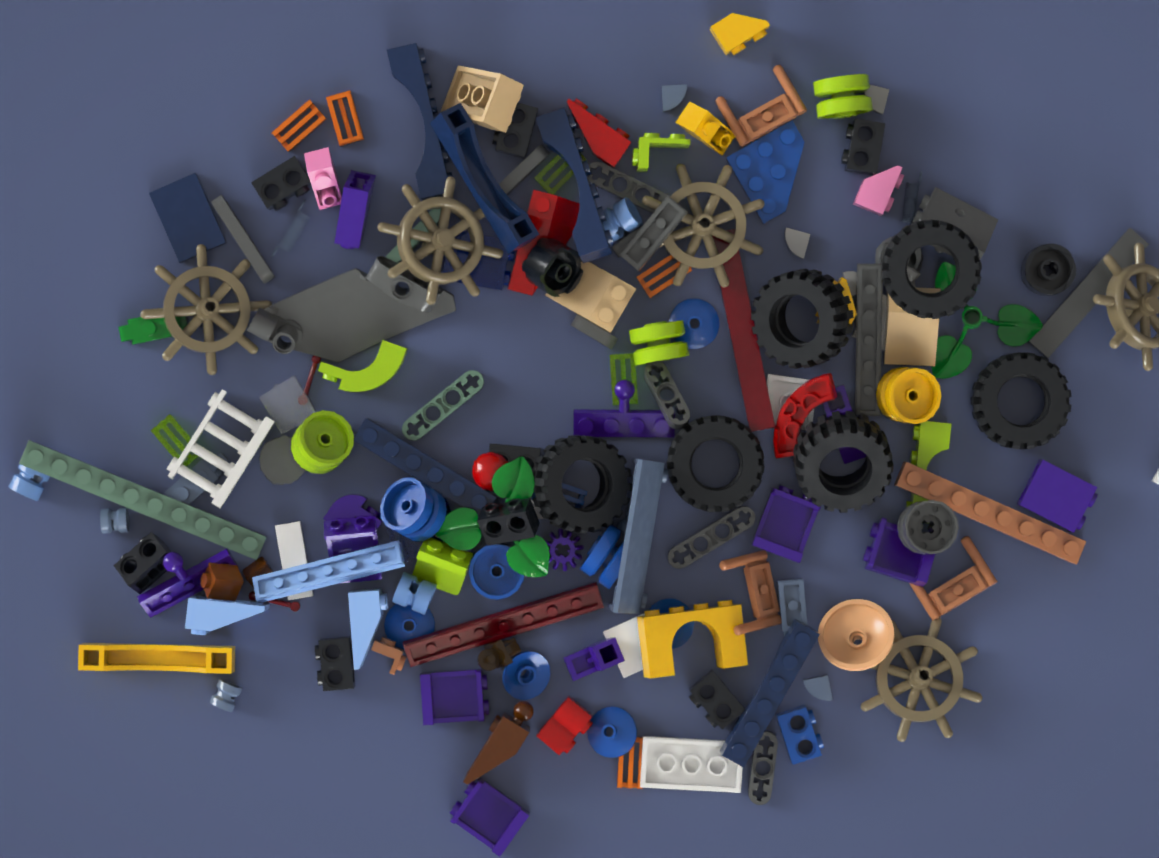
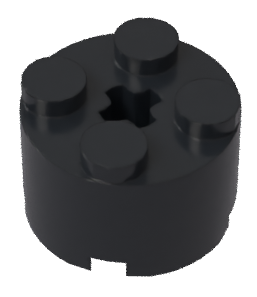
[522,237,583,297]
[1021,244,1076,296]

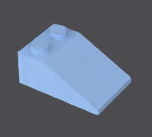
[348,588,388,670]
[185,595,270,635]

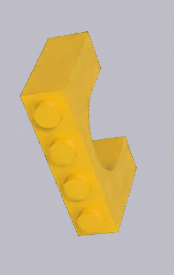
[637,600,748,679]

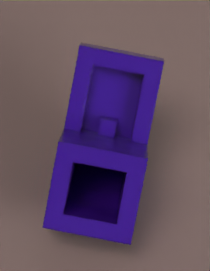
[323,494,383,529]
[563,637,625,681]

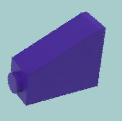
[334,170,376,249]

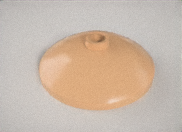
[818,599,895,671]

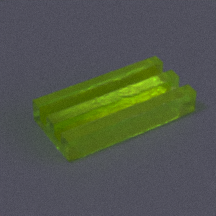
[534,154,588,195]
[610,353,638,405]
[150,414,199,467]

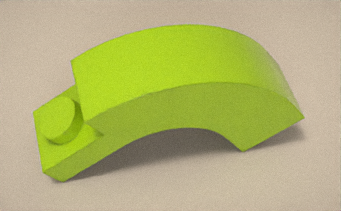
[318,340,408,392]

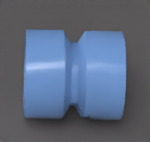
[603,197,643,242]
[8,464,50,501]
[392,572,437,615]

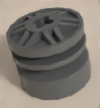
[897,500,959,554]

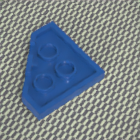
[726,120,805,224]

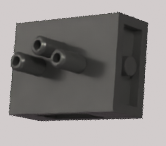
[911,187,998,259]

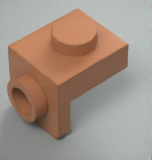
[371,637,407,675]

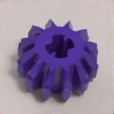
[544,528,584,571]

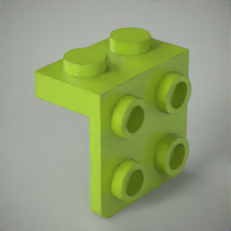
[632,133,691,173]
[412,537,473,595]

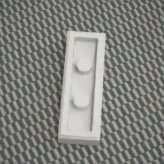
[275,521,314,600]

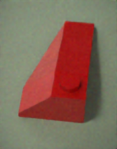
[508,189,580,296]

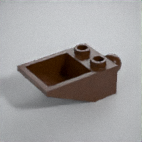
[463,701,534,785]

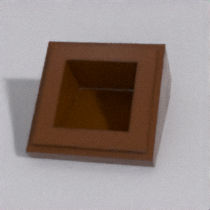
[242,556,274,588]

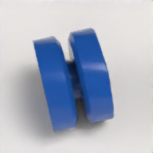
[380,477,447,541]
[580,525,624,589]
[469,543,524,600]

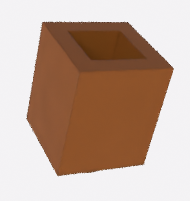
[201,563,244,601]

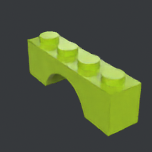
[905,421,952,524]

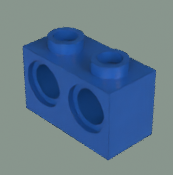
[776,705,824,765]

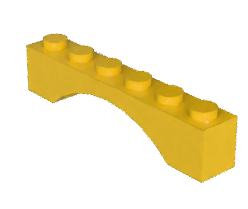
[78,643,235,674]

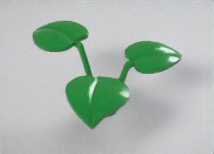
[931,262,1043,379]
[436,457,550,577]

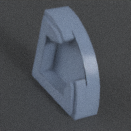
[661,84,687,112]
[803,675,833,701]

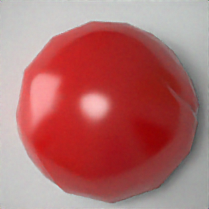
[472,452,508,491]

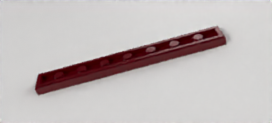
[712,229,775,432]
[403,582,604,667]

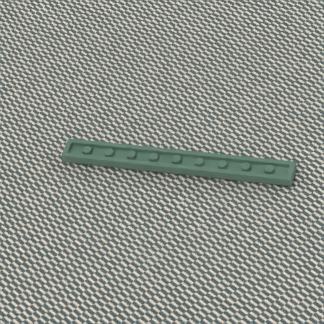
[19,440,266,560]

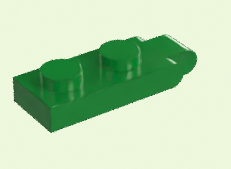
[118,316,188,345]

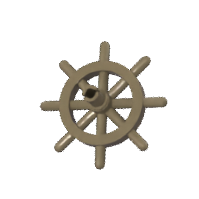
[642,164,765,288]
[377,176,504,305]
[1093,243,1159,371]
[140,244,272,375]
[861,617,983,742]

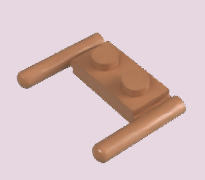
[715,65,807,147]
[909,536,998,621]
[719,550,781,635]

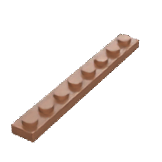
[894,462,1086,565]

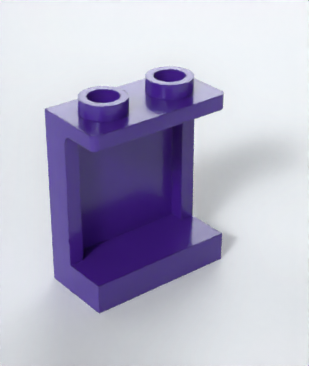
[1017,459,1098,533]
[751,485,821,563]
[324,516,382,584]
[863,517,935,587]
[420,669,489,726]
[450,777,530,857]

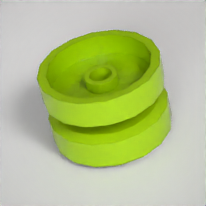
[813,74,873,119]
[629,320,689,366]
[291,410,354,474]

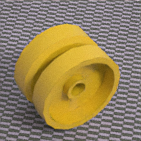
[876,367,942,424]

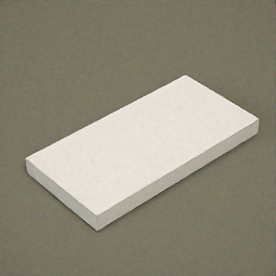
[640,736,743,793]

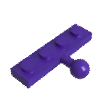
[573,380,675,438]
[137,549,239,618]

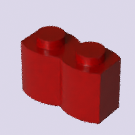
[536,696,593,756]

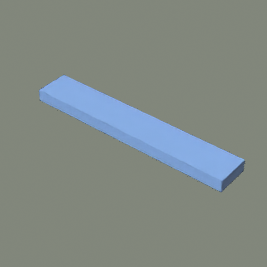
[252,540,405,604]

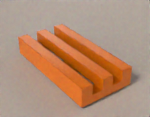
[326,90,364,147]
[272,99,327,152]
[636,255,692,298]
[617,737,643,789]

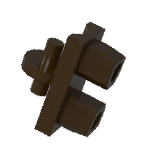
[477,638,521,671]

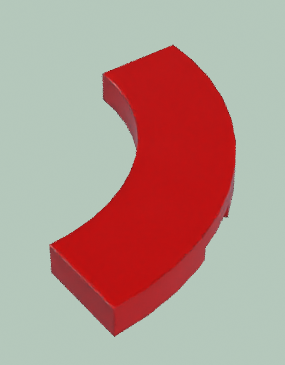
[773,373,837,459]

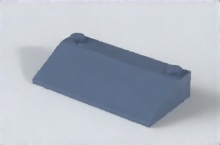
[608,458,668,614]

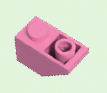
[304,147,342,210]
[853,166,904,216]

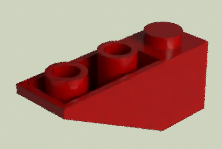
[567,98,631,168]

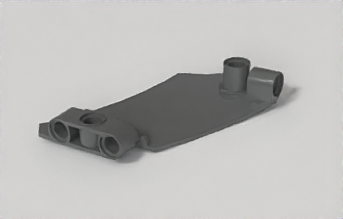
[247,256,456,363]

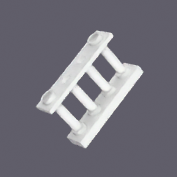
[167,389,275,509]

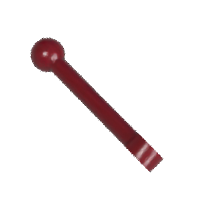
[298,355,322,405]
[248,591,300,612]

